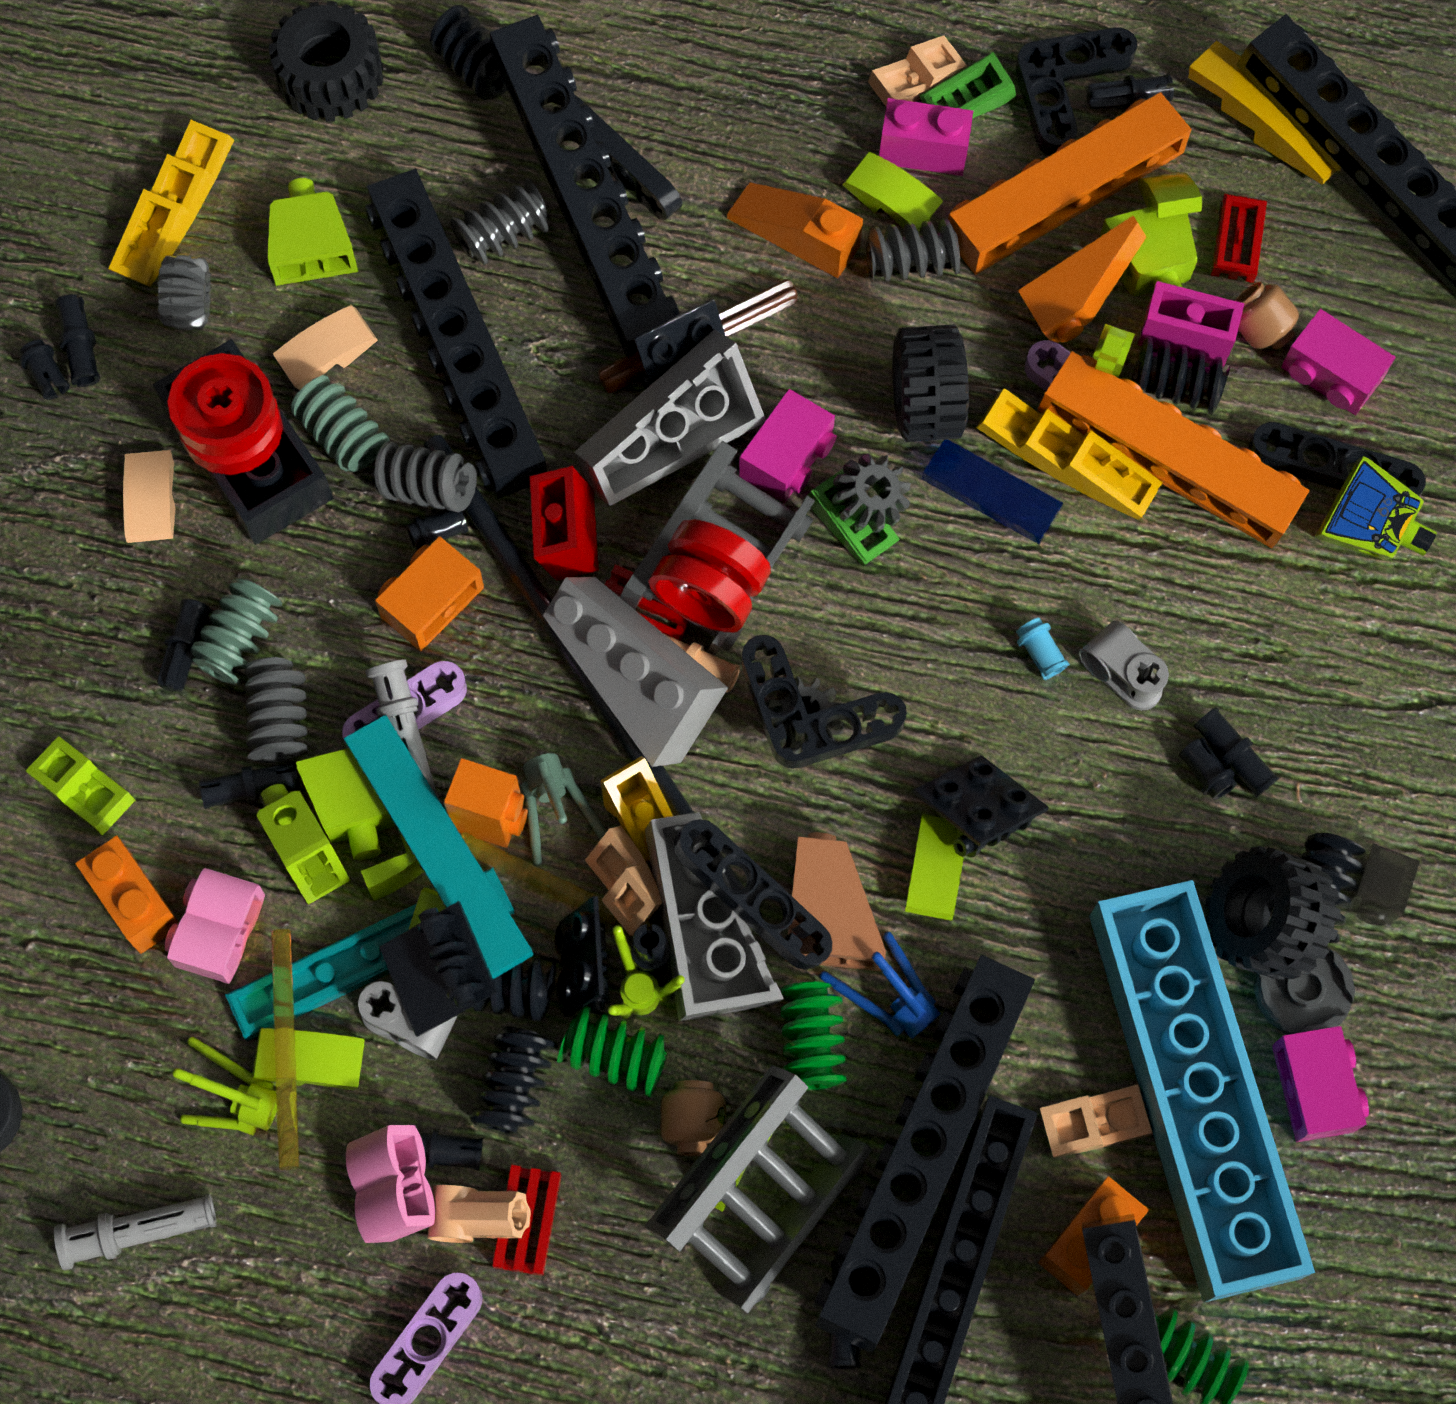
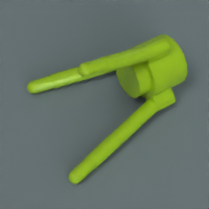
[608,925,685,1019]
[172,1037,282,1136]

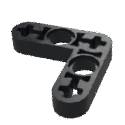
[1015,27,1137,156]
[741,635,907,769]

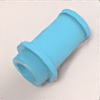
[1016,618,1070,680]

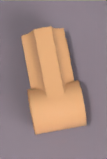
[427,1185,531,1243]

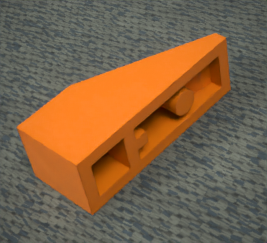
[727,182,863,279]
[1018,216,1146,343]

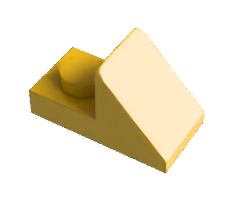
[601,756,673,861]

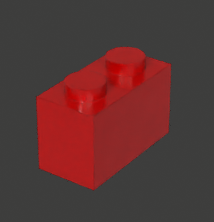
[530,466,599,581]

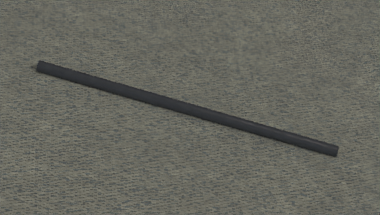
[423,435,762,926]

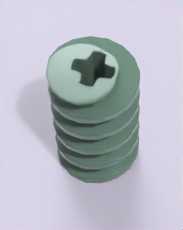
[291,375,390,472]
[190,579,283,686]

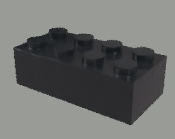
[152,339,334,545]

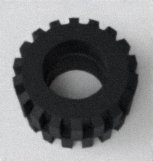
[269,1,383,122]
[892,324,969,442]
[1205,846,1341,980]

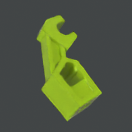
[1093,324,1135,378]

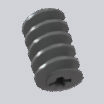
[450,178,549,265]
[866,219,960,283]
[374,441,477,513]
[244,657,308,763]

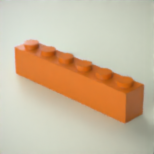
[948,92,1192,275]
[1037,351,1310,549]

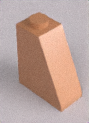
[785,832,886,972]

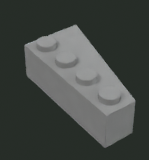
[574,330,766,506]
[543,577,728,767]
[644,812,784,1022]

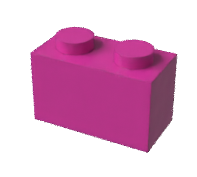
[879,98,974,176]
[1138,281,1245,367]
[1281,309,1396,416]
[739,389,837,504]
[1272,1026,1369,1143]

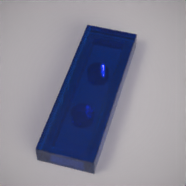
[922,439,1063,545]

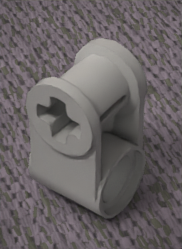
[1079,620,1169,711]
[358,981,458,1060]

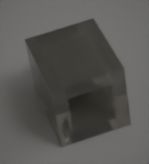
[1345,843,1420,926]

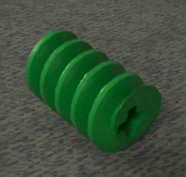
[780,981,847,1090]
[557,1006,668,1098]
[1155,1308,1249,1404]

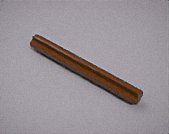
[598,279,798,393]

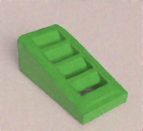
[919,52,1016,119]
[804,469,900,566]

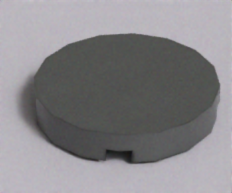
[1254,948,1355,1035]

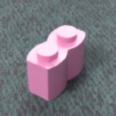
[165,868,265,984]
[346,1125,435,1243]

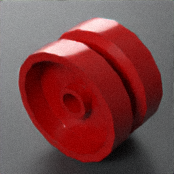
[167,353,283,475]
[648,519,771,633]

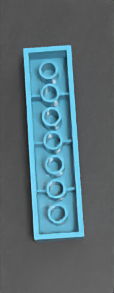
[1089,880,1315,1303]

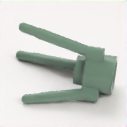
[521,753,607,866]

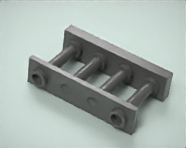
[620,441,815,656]
[644,1065,873,1313]

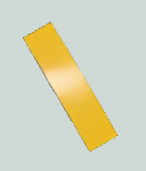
[1188,40,1337,185]
[108,120,234,287]
[976,388,1163,520]

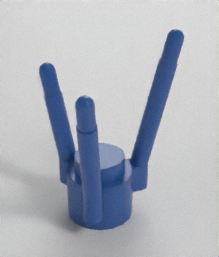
[820,932,941,1039]

